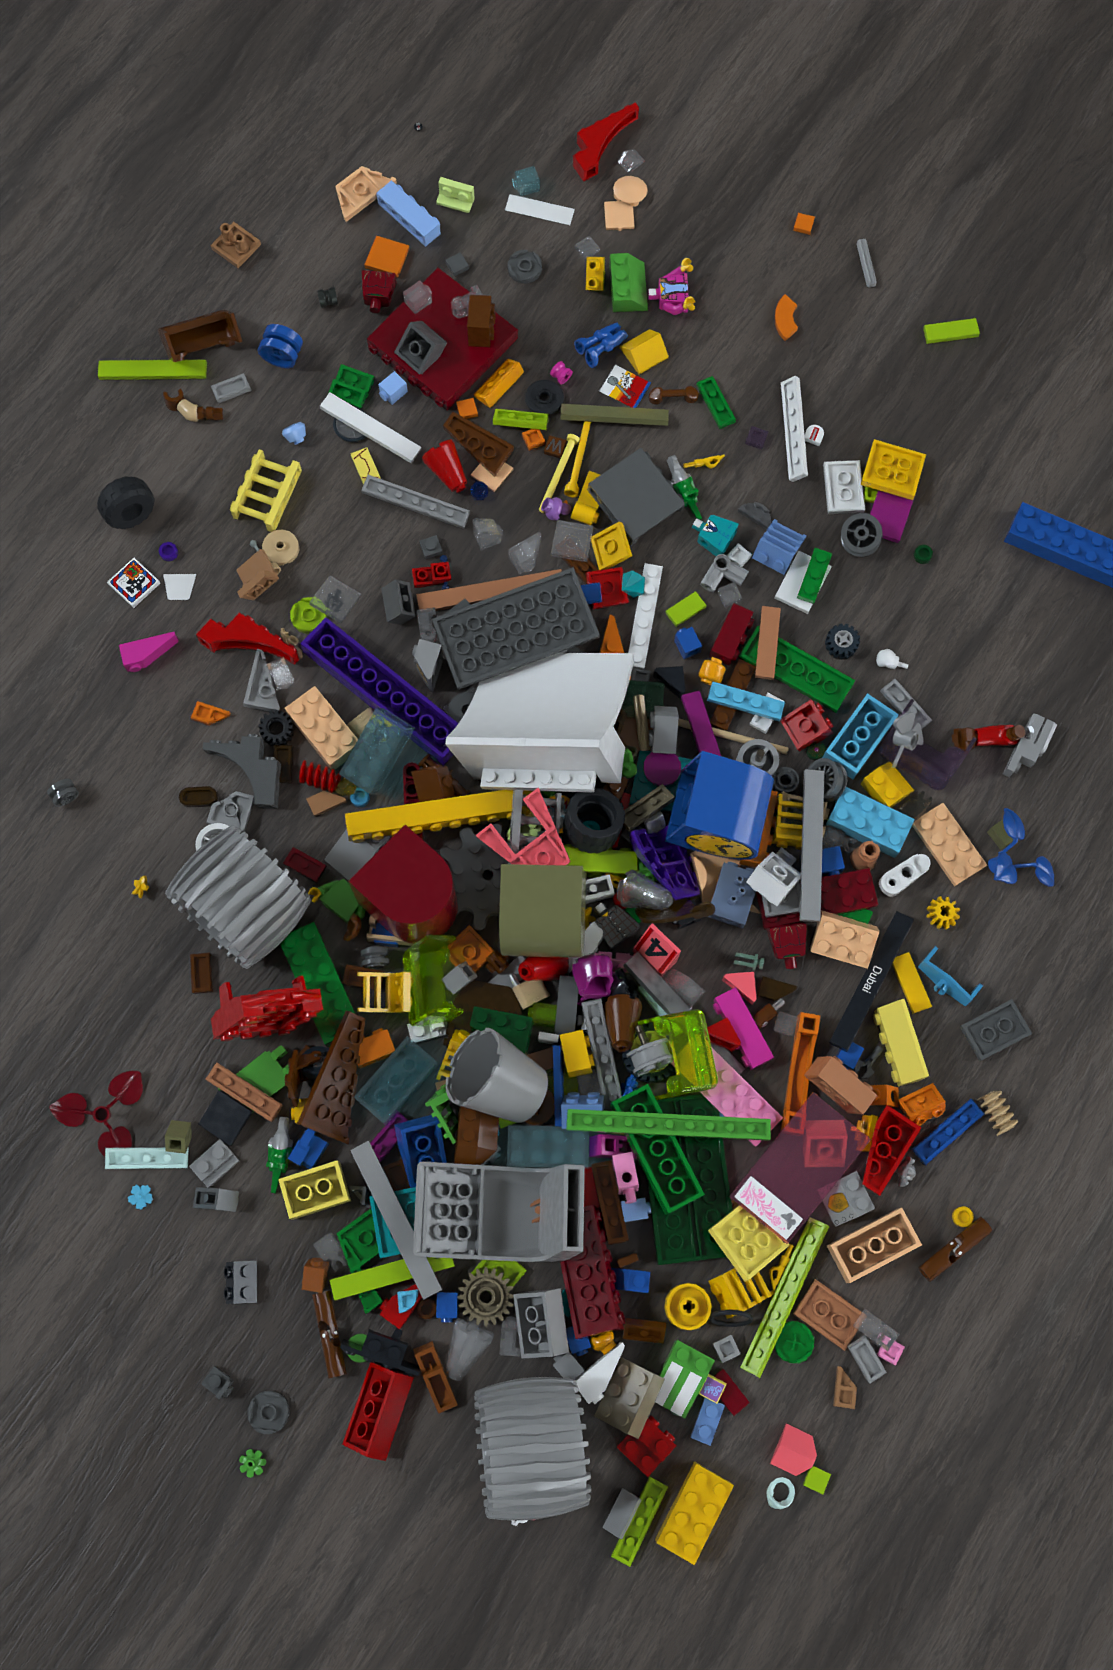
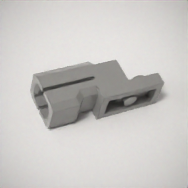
[1003,714,1057,777]

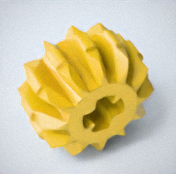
[926,896,960,929]

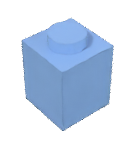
[378,371,408,405]
[620,1198,651,1223]

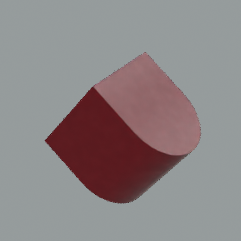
[348,824,458,944]

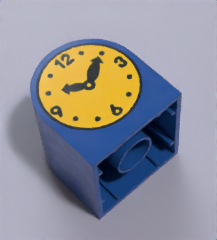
[665,751,774,860]

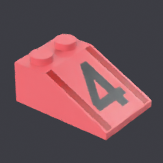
[633,923,681,977]

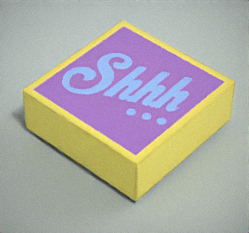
[699,1374,727,1404]

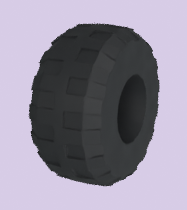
[97,476,155,529]

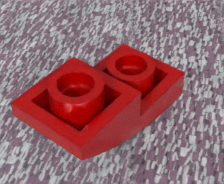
[412,562,451,588]

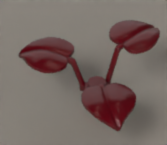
[49,1071,143,1156]

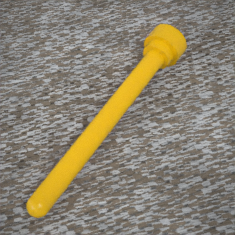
[564,421,591,498]

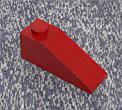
[379,1276,437,1329]

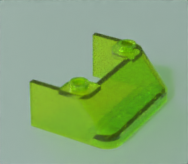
[403,935,464,1026]
[638,1009,718,1100]

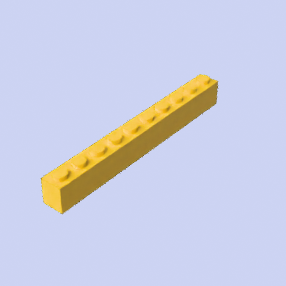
[345,790,534,843]

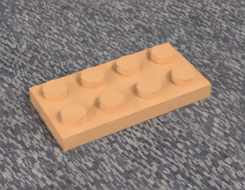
[912,803,987,887]

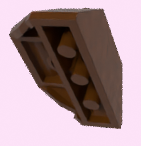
[454,1106,499,1165]

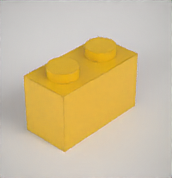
[560,1030,595,1078]

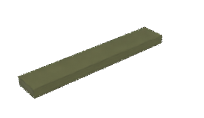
[560,404,669,426]

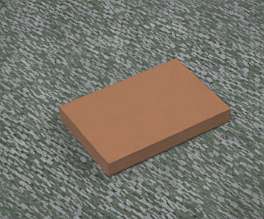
[792,1279,867,1351]

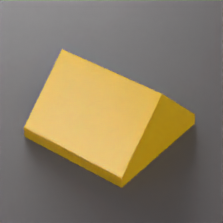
[620,329,669,374]

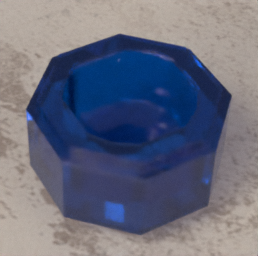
[471,482,488,500]

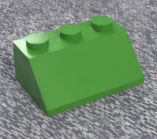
[609,253,648,312]

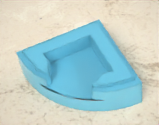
[397,1290,418,1313]

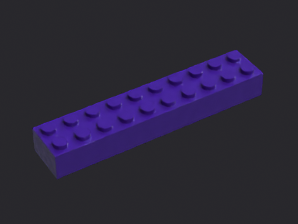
[300,617,458,766]

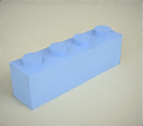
[376,180,441,247]

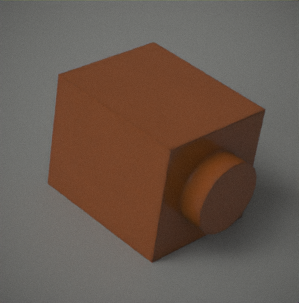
[301,1258,329,1293]

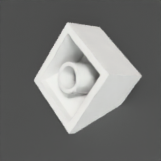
[746,852,801,906]

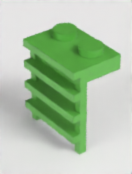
[425,1083,458,1144]

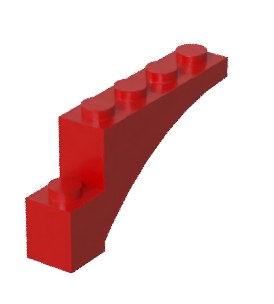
[573,102,639,182]
[196,612,299,665]

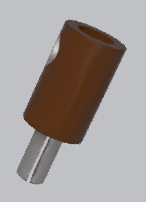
[752,999,785,1029]

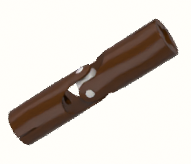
[918,1217,992,1282]
[312,1291,347,1379]

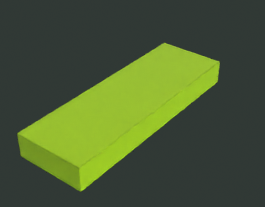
[923,318,980,344]
[493,409,549,430]

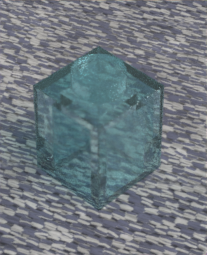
[512,166,540,196]

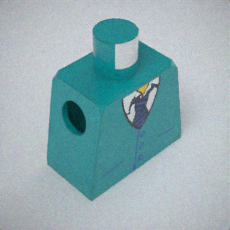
[692,515,739,556]

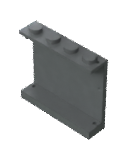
[587,448,685,546]

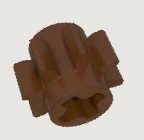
[485,950,510,974]

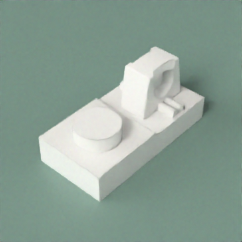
[407,1014,447,1044]

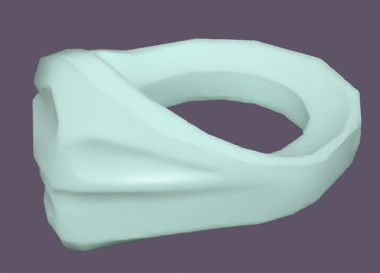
[766,1477,795,1509]

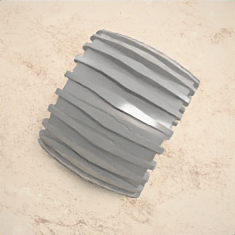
[165,826,311,969]
[474,1377,591,1521]

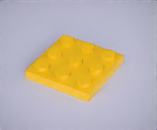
[860,439,926,500]

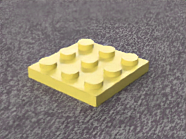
[708,1203,789,1282]

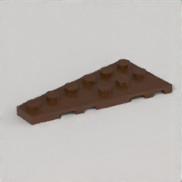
[297,1010,365,1145]

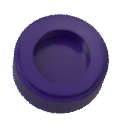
[159,542,178,561]

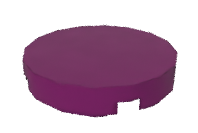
[643,751,681,787]

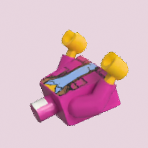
[648,258,696,315]

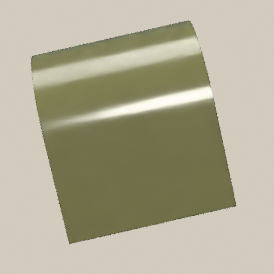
[499,864,586,958]

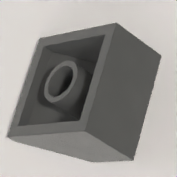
[394,321,447,374]

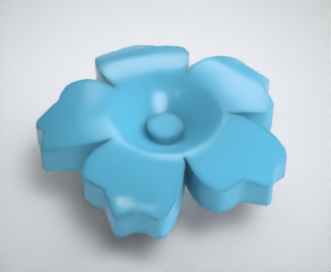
[128,1185,153,1210]

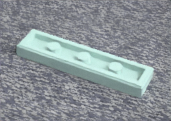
[105,1147,189,1169]

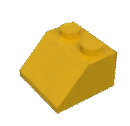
[861,762,914,808]

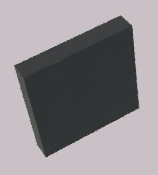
[198,1090,253,1146]

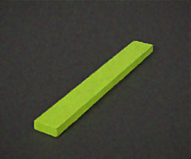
[740,1217,829,1378]

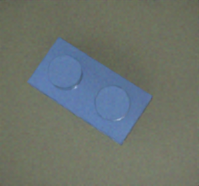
[690,1397,725,1446]

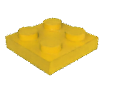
[590,522,632,570]

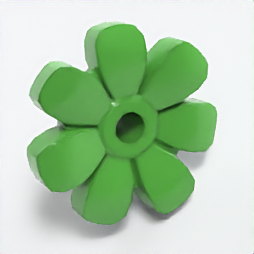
[239,1449,266,1478]

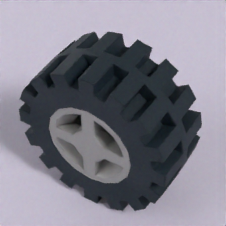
[825,624,860,660]

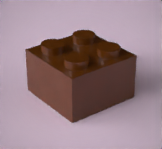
[467,295,496,347]

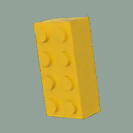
[655,1461,734,1565]

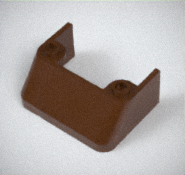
[158,310,243,362]

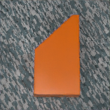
[191,701,231,726]

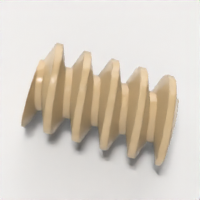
[977,1091,1018,1136]

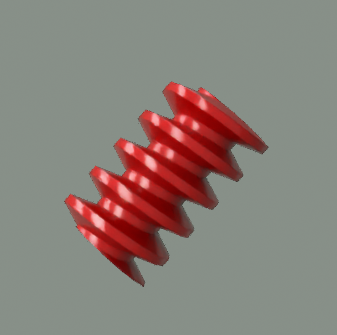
[299,760,342,793]

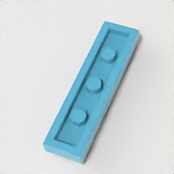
[707,682,785,721]

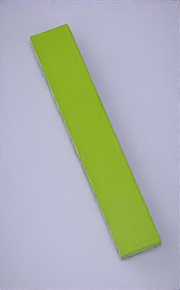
[98,360,207,380]
[330,1257,455,1300]

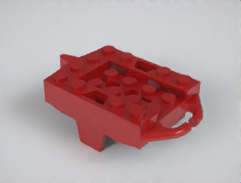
[211,976,323,1041]

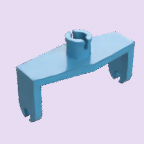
[918,946,983,1006]

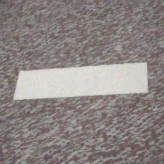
[505,194,575,225]

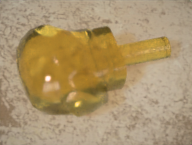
[336,776,356,796]

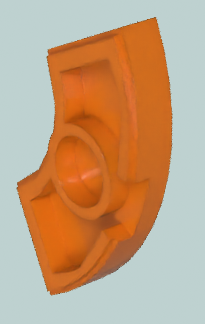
[775,294,798,341]

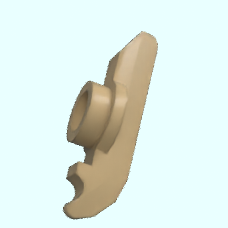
[280,628,303,660]

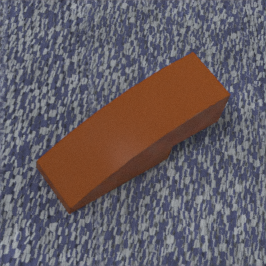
[414,1341,458,1414]

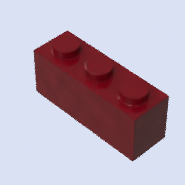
[709,603,755,666]

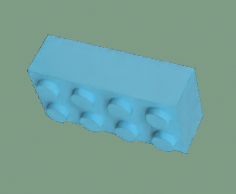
[822,693,899,779]
[825,787,915,858]

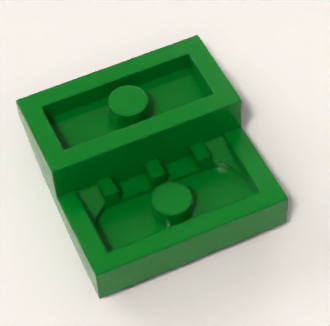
[328,364,375,409]

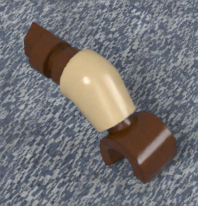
[163,389,223,422]

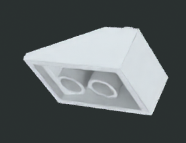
[575,1341,625,1404]

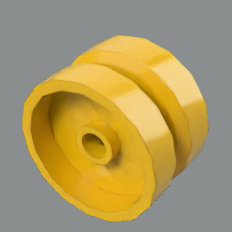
[664,1283,712,1330]

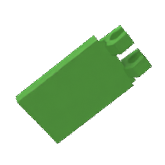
[218,1045,289,1113]

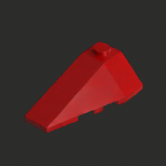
[862,1105,922,1196]

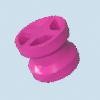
[550,361,573,385]

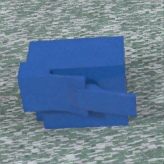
[288,1128,329,1169]

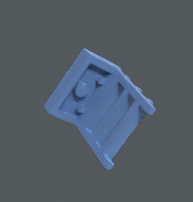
[752,519,806,575]

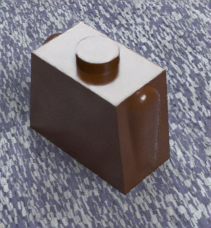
[411,764,455,802]

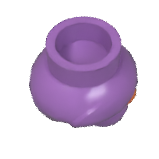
[541,497,571,520]

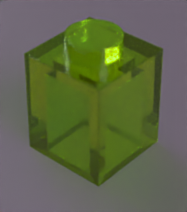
[528,1002,557,1028]

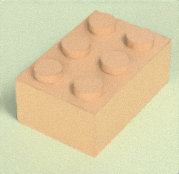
[810,910,879,969]

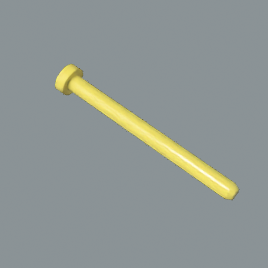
[539,434,580,513]

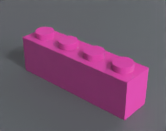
[713,987,774,1070]

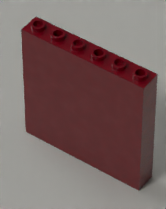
[367,268,518,411]

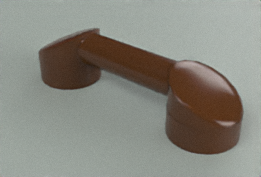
[649,386,699,405]

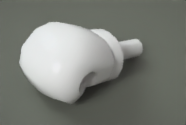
[876,649,908,669]

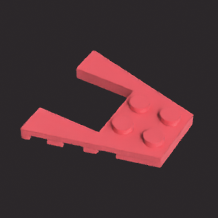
[476,788,570,865]

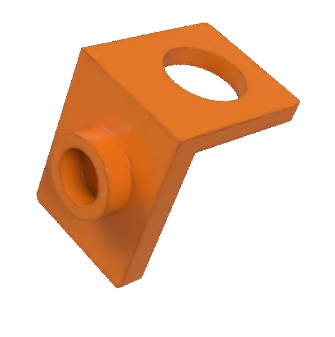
[870,1085,899,1107]

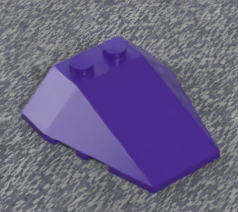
[629,826,701,900]

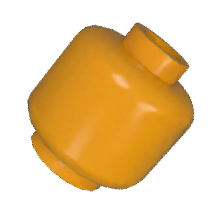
[698,657,726,686]

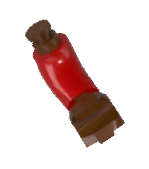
[952,725,1025,750]

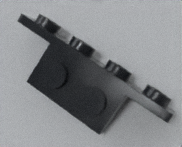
[340,1329,421,1377]

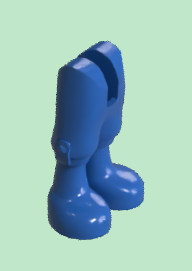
[574,322,628,368]

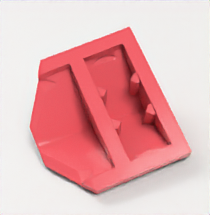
[770,1424,817,1476]

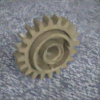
[458,1267,514,1326]

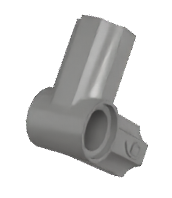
[700,554,749,593]

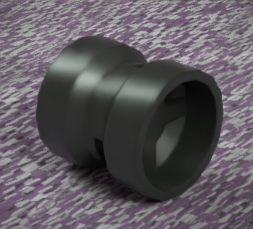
[317,287,338,308]

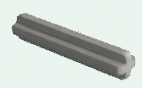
[857,239,877,288]

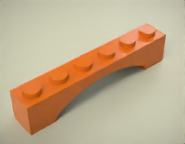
[780,1012,820,1136]

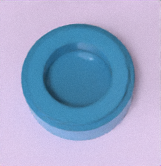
[350,787,370,807]

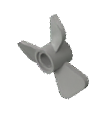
[892,712,923,768]

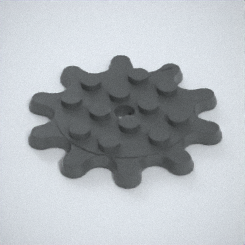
[438,823,528,930]

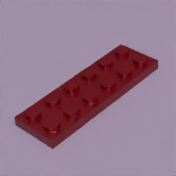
[756,868,879,930]

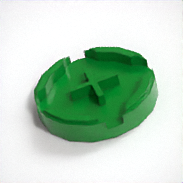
[774,1321,814,1363]

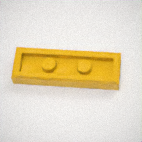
[892,952,932,1014]

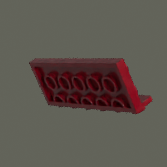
[560,1205,625,1340]

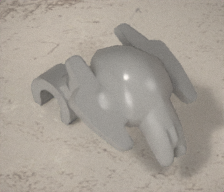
[866,1156,916,1187]

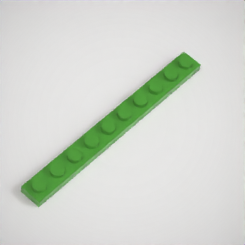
[566,1109,771,1141]

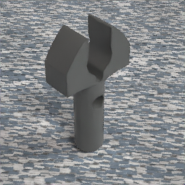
[854,1046,883,1079]

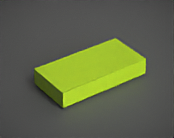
[665,591,707,627]

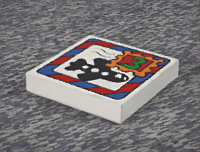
[107,558,161,608]

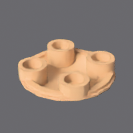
[613,176,648,206]

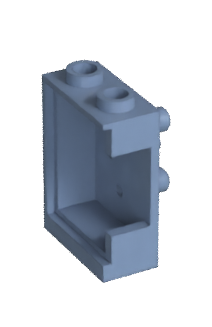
[707,862,756,929]

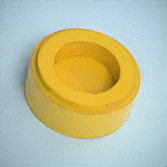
[952,1206,974,1227]

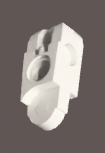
[878,854,931,897]
[566,922,603,976]

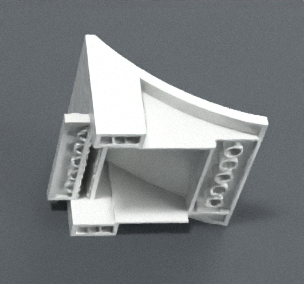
[445,653,634,792]

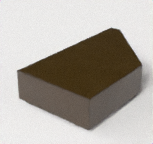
[757,976,798,1001]

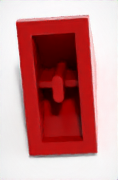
[698,1017,741,1051]

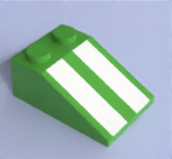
[655,1340,715,1418]

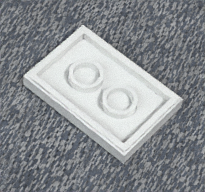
[823,460,865,514]
[774,551,832,614]

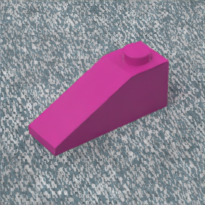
[119,632,179,672]
[589,1134,637,1159]

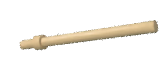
[678,719,788,755]

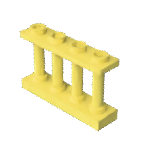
[230,449,302,532]

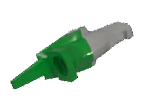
[667,455,702,520]
[266,1117,293,1194]

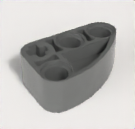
[555,975,578,1036]

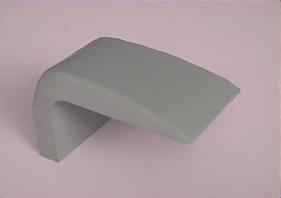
[413,1162,585,1262]

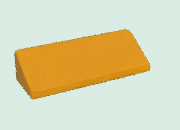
[474,359,524,408]

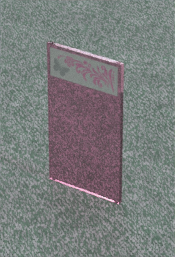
[729,1092,871,1244]

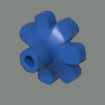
[620,1075,638,1097]

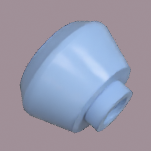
[282,422,306,445]

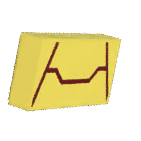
[351,447,381,485]

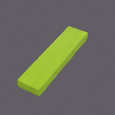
[611,1476,668,1567]

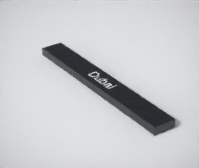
[829,911,914,1052]

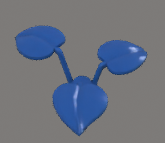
[988,808,1054,887]

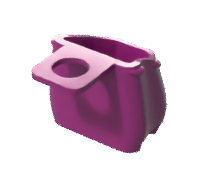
[572,954,614,1006]

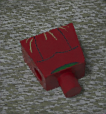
[362,270,397,313]
[766,922,807,969]

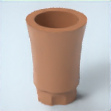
[850,841,880,871]

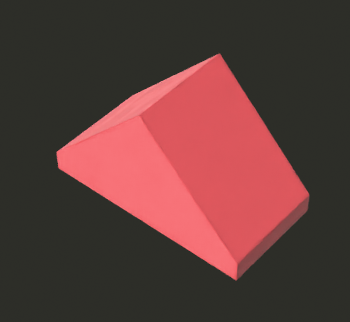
[722,972,757,1005]

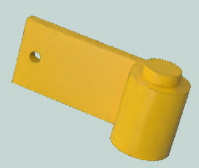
[571,471,600,526]

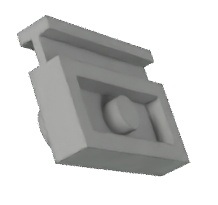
[189,1139,240,1188]

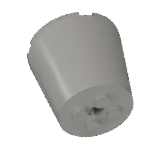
[446,1028,548,1123]

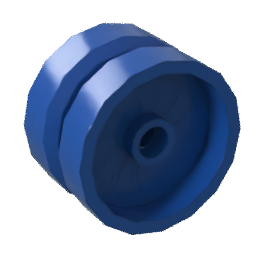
[257,324,303,368]

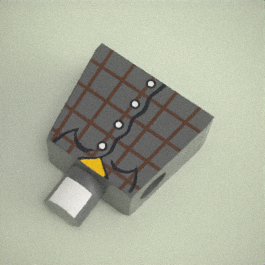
[594,902,640,952]

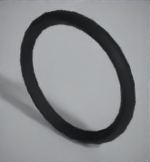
[709,1310,753,1327]

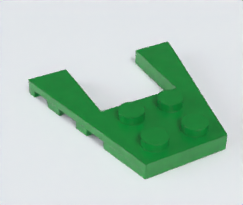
[337,1209,384,1314]

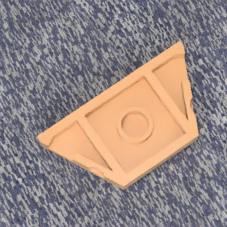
[335,166,397,222]

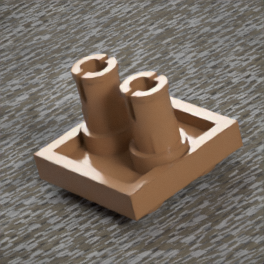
[211,222,261,268]

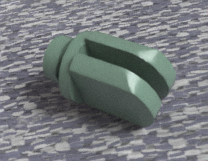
[733,952,765,971]

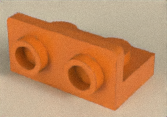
[898,1083,946,1126]

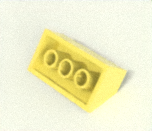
[873,999,929,1087]

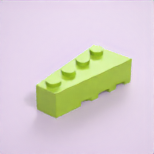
[564,844,637,879]

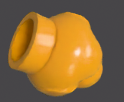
[590,1331,617,1355]

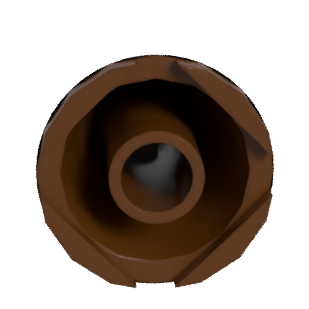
[603,994,642,1052]

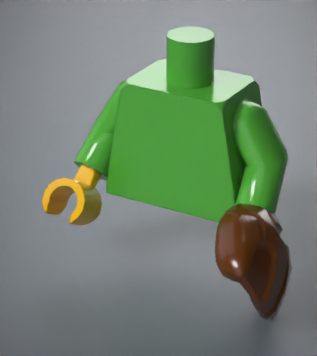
[308,879,366,941]

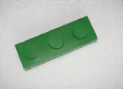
[797,548,832,604]

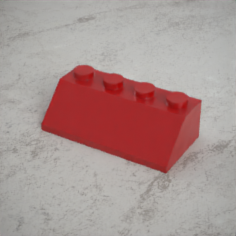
[342,1362,414,1461]

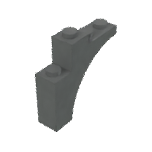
[203,734,281,809]

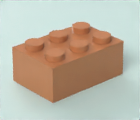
[804,1056,877,1114]

